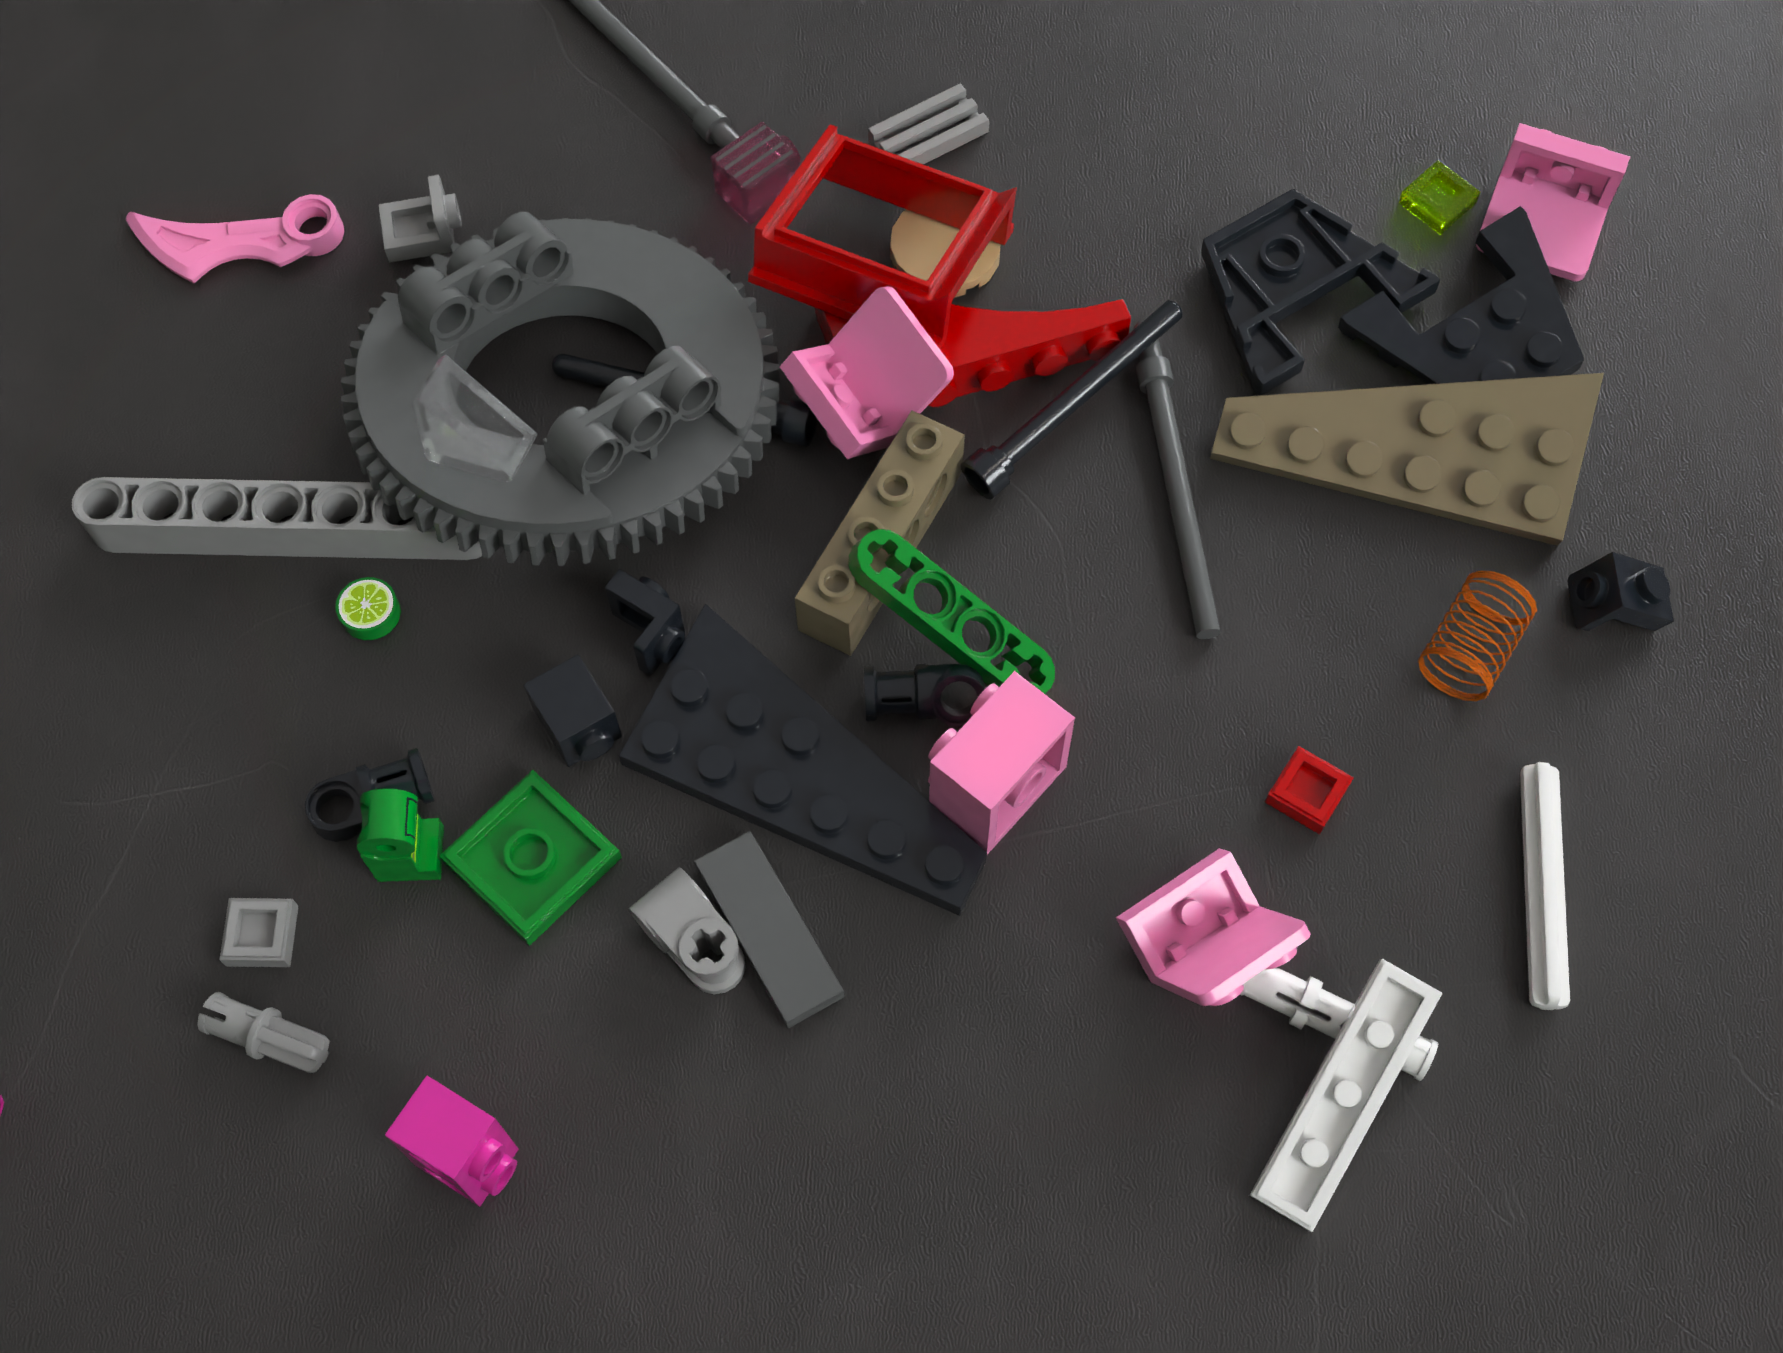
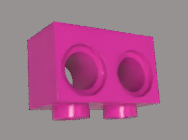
[385,1075,519,1207]

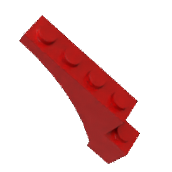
[815,299,1131,407]

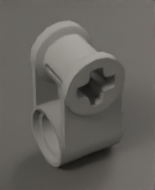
[628,867,746,994]

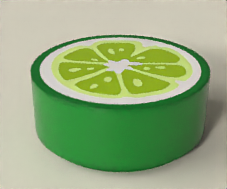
[336,577,401,640]

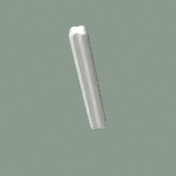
[1520,762,1570,1010]

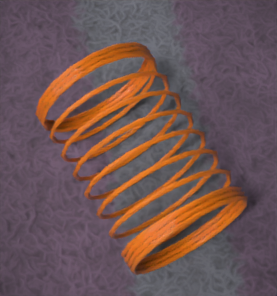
[1418,571,1537,701]

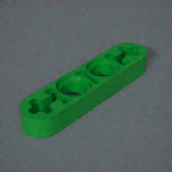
[848,529,1055,694]

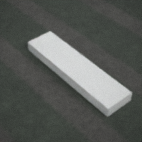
[1250,959,1442,1232]

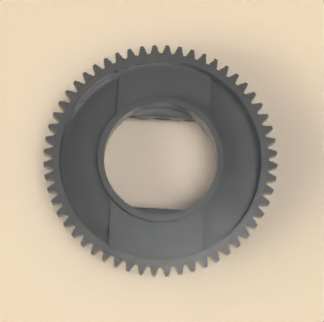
[341,212,780,566]

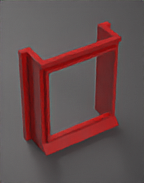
[748,124,1017,349]

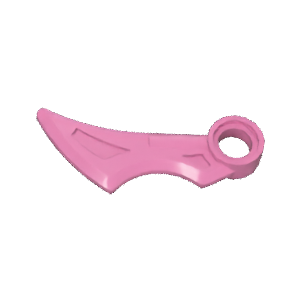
[126,194,345,283]

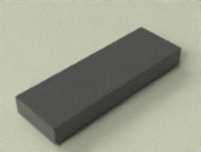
[694,831,845,1029]

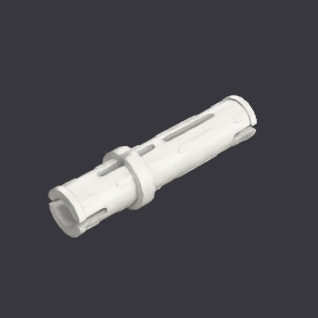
[1240,968,1438,1081]

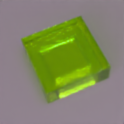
[1399,160,1481,235]

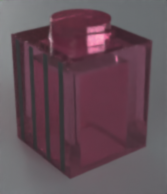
[711,121,801,225]

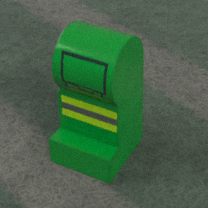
[357,789,444,882]

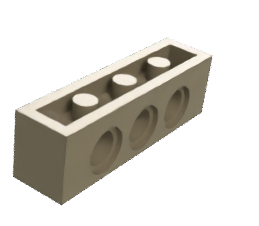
[795,411,965,656]

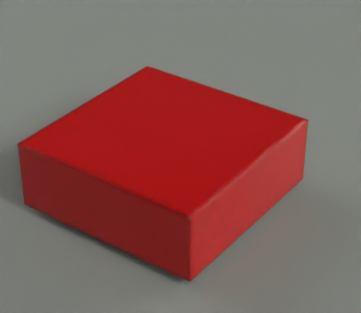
[1265,746,1354,835]

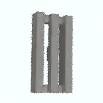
[868,83,989,164]

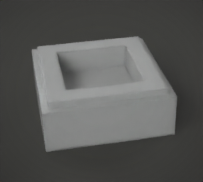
[220,898,299,967]

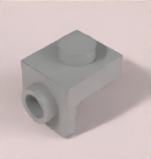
[379,175,462,263]

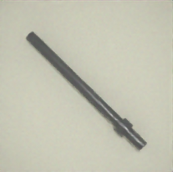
[568,0,754,166]
[1133,321,1221,639]

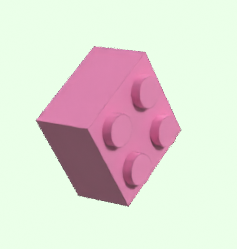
[928,671,1075,855]

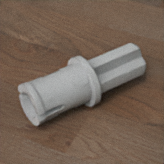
[197,992,330,1073]

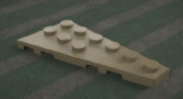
[1210,373,1604,546]

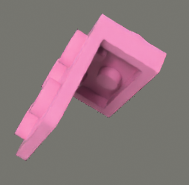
[1476,123,1630,281]
[780,286,954,459]
[1116,848,1311,1006]

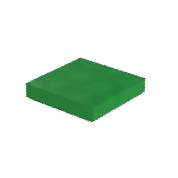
[439,770,622,946]

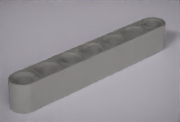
[72,477,482,560]

